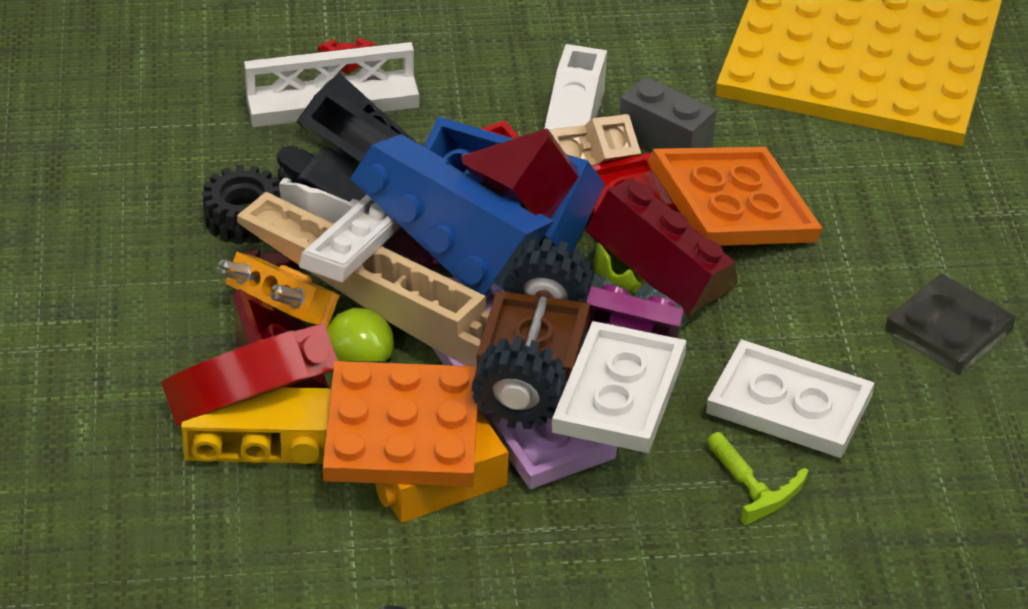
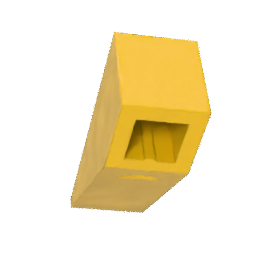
[181,387,331,464]

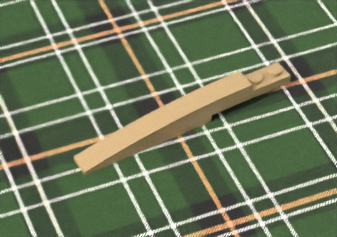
[237,192,567,394]

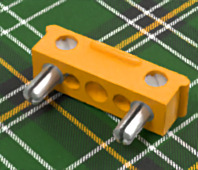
[217,252,340,328]

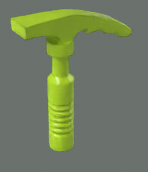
[706,432,809,526]

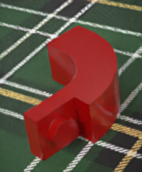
[161,323,338,427]

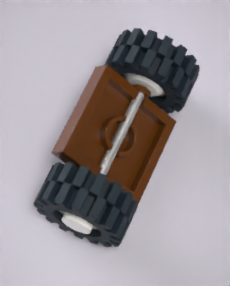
[471,238,594,429]

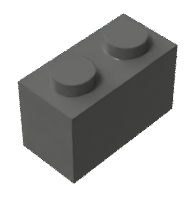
[620,76,716,153]

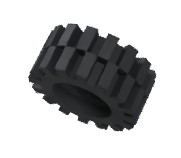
[202,165,281,244]

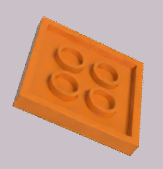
[648,147,823,246]
[323,361,478,487]

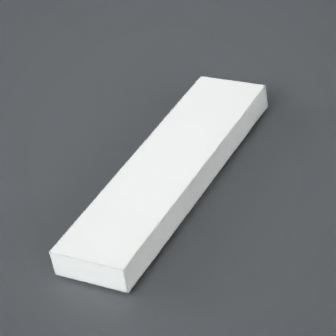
[299,195,401,282]

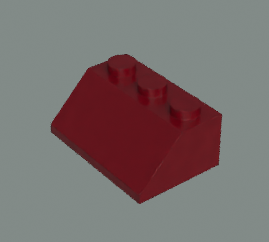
[585,178,737,316]

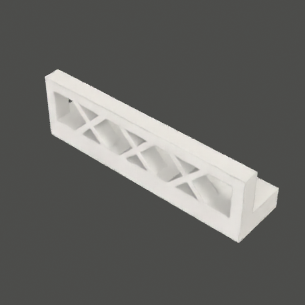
[244,42,419,128]

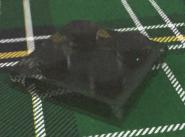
[885,273,1016,376]

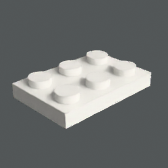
[552,321,686,453]
[706,340,874,458]

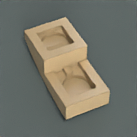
[549,114,641,165]

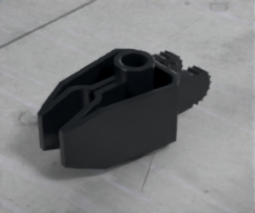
[277,145,367,202]

